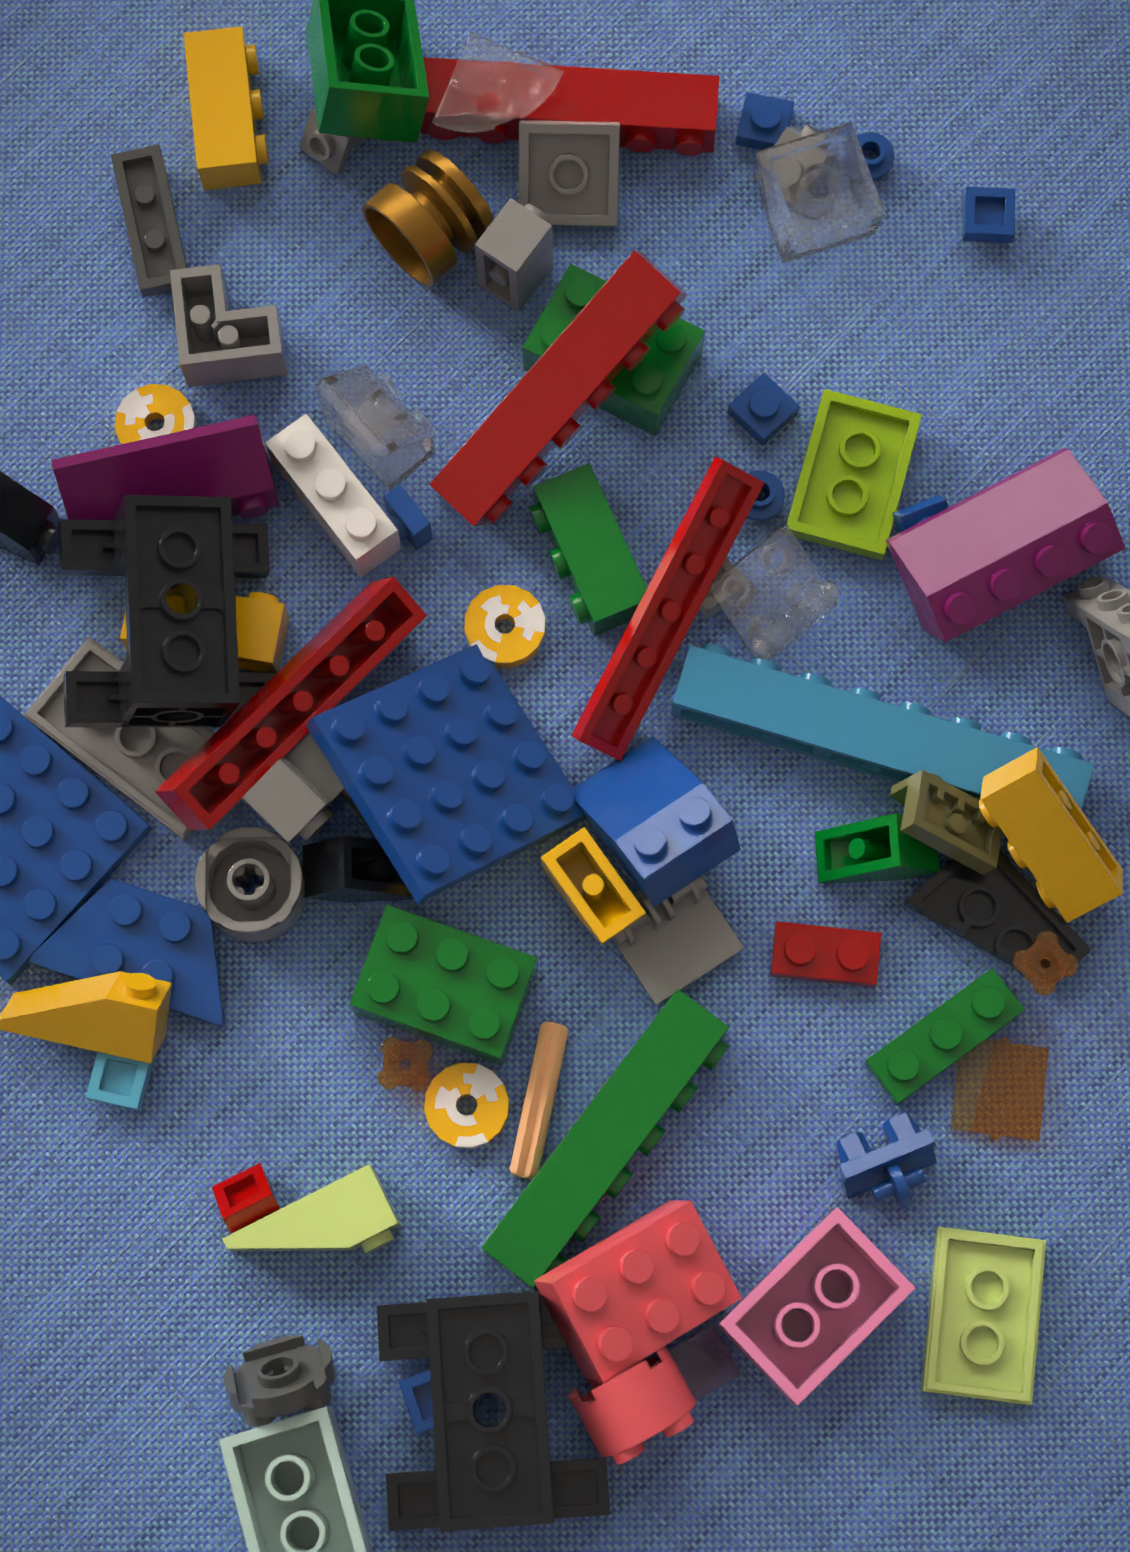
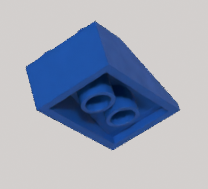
[573,736,741,908]

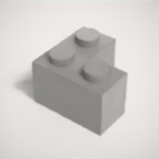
[170,264,288,387]
[242,733,351,843]

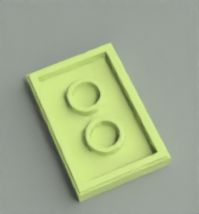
[921,1227,1046,1405]

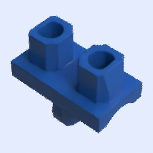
[837,1112,937,1209]

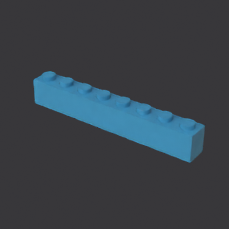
[671,643,1094,810]

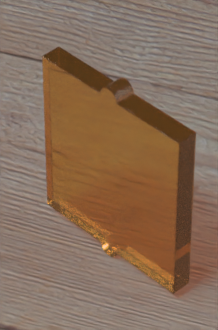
[950,1037,1049,1142]

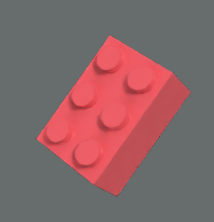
[534,1200,742,1383]

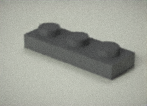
[111,144,187,298]

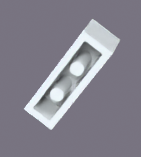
[265,414,402,578]

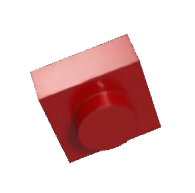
[212,1163,280,1234]

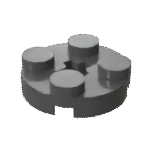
[224,1335,337,1426]

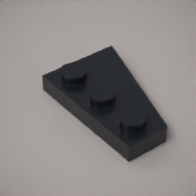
[903,851,1091,988]

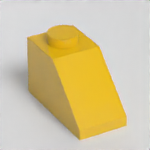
[541,827,646,945]

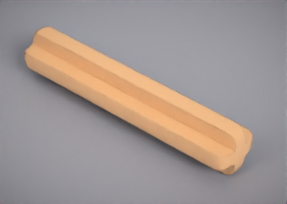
[510,1022,568,1180]

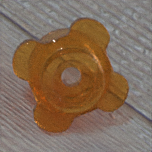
[1013,931,1078,995]
[378,1037,433,1092]

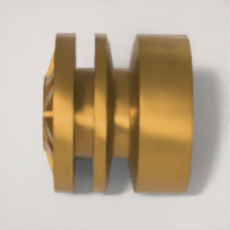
[362,149,494,287]

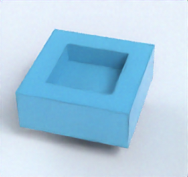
[85,1052,154,1111]

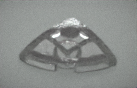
[431,31,564,133]

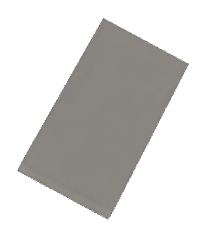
[23,637,215,842]

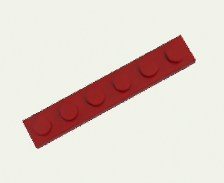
[571,457,765,761]

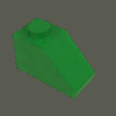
[815,813,940,884]

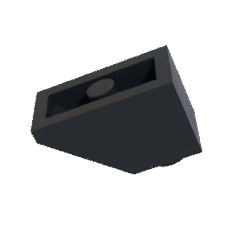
[0,471,61,566]
[302,835,415,903]

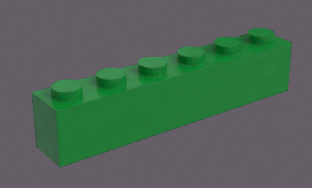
[481,988,730,1290]

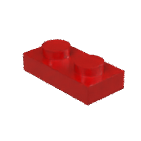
[770,921,881,988]

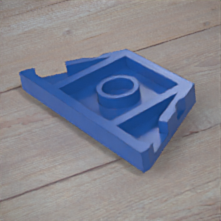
[29,879,225,1028]

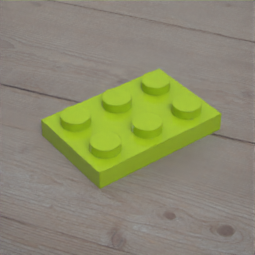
[784,389,922,561]

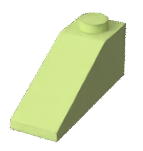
[222,1164,401,1254]

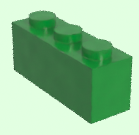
[528,463,647,636]

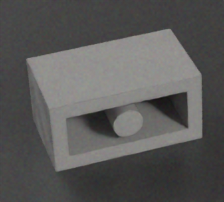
[475,198,553,312]

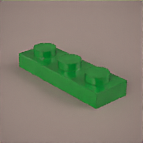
[864,968,1025,1106]

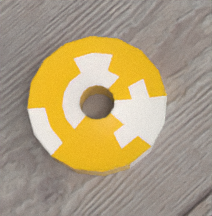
[114,384,198,444]
[464,585,546,668]
[424,1063,509,1149]

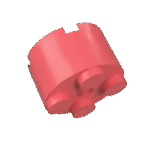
[568,1345,697,1465]

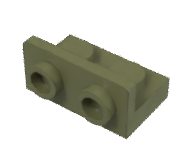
[890,769,1002,875]

